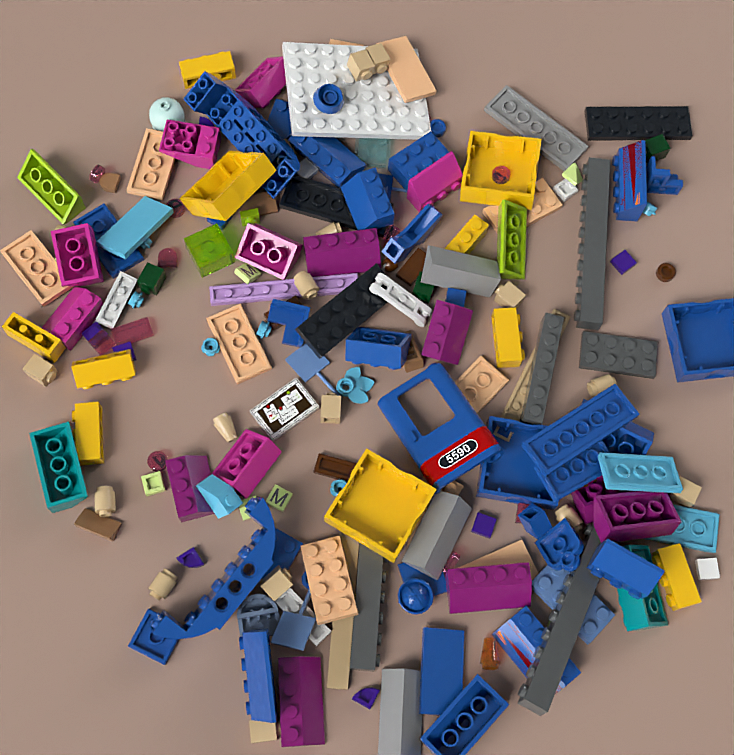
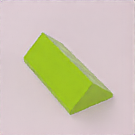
[17,149,86,225]
[497,200,527,280]

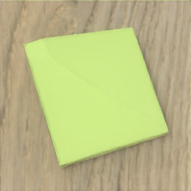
[562,163,583,186]

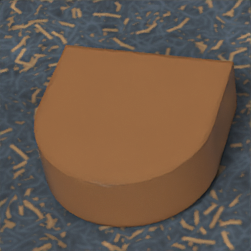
[99,173,121,193]

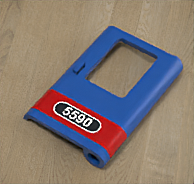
[377,363,504,494]

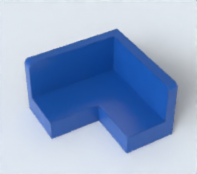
[646,156,683,195]
[267,299,310,348]

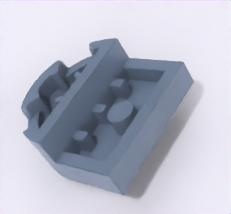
[237,594,280,637]

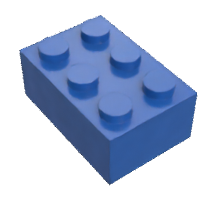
[387,131,449,191]

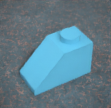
[196,474,243,519]

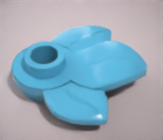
[336,367,374,404]

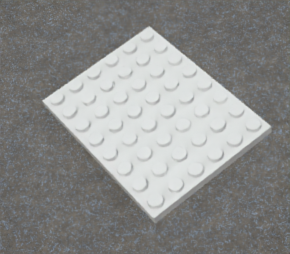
[282,42,431,140]

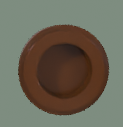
[656,263,676,282]

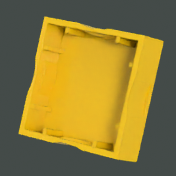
[460,131,542,210]
[179,151,277,221]
[324,448,436,563]

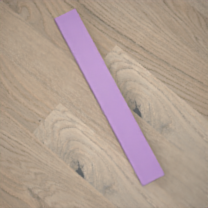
[209,273,358,306]

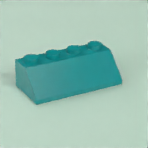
[29,421,88,513]
[617,545,668,632]

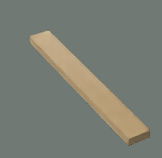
[493,309,570,442]
[327,531,359,690]

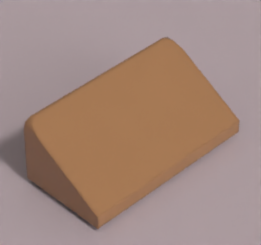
[240,192,278,216]
[74,508,122,542]

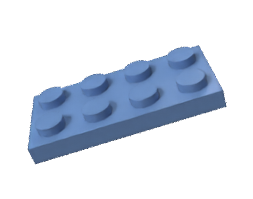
[532,565,615,645]

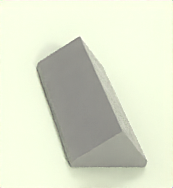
[421,245,501,298]
[402,491,472,580]
[378,668,422,755]

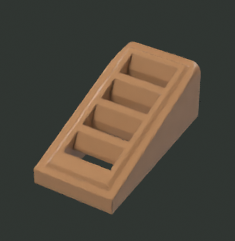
[403,331,424,373]

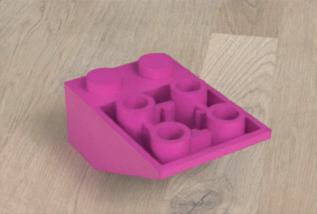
[159,120,222,169]

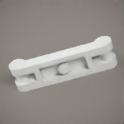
[369,273,432,327]

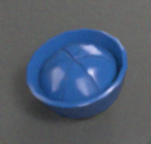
[313,84,344,114]
[398,578,434,614]

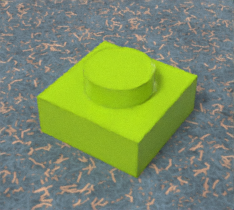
[240,208,260,226]

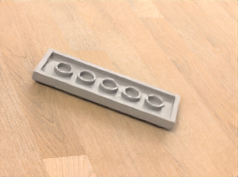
[484,85,588,171]

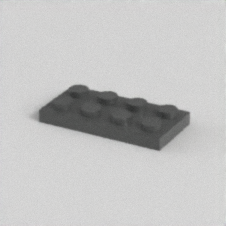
[579,331,657,379]

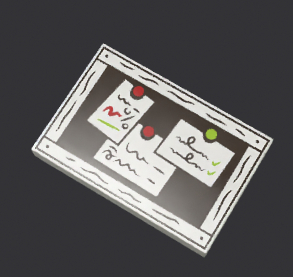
[250,378,320,442]

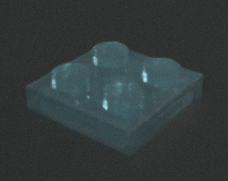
[354,138,391,169]

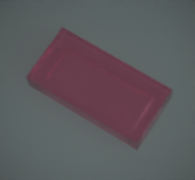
[111,317,154,346]

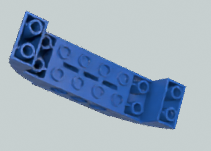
[184,71,300,199]
[150,496,276,639]

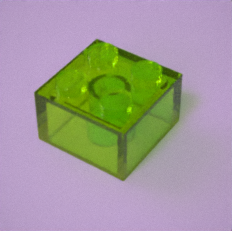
[183,223,235,278]

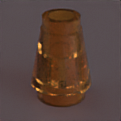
[480,638,501,670]

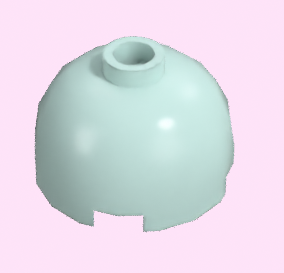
[149,97,185,132]

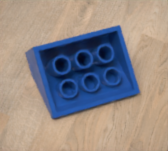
[239,628,278,723]

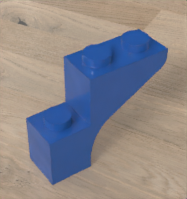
[381,203,443,263]

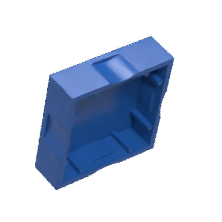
[661,298,734,383]
[476,416,559,510]

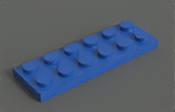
[521,384,640,477]

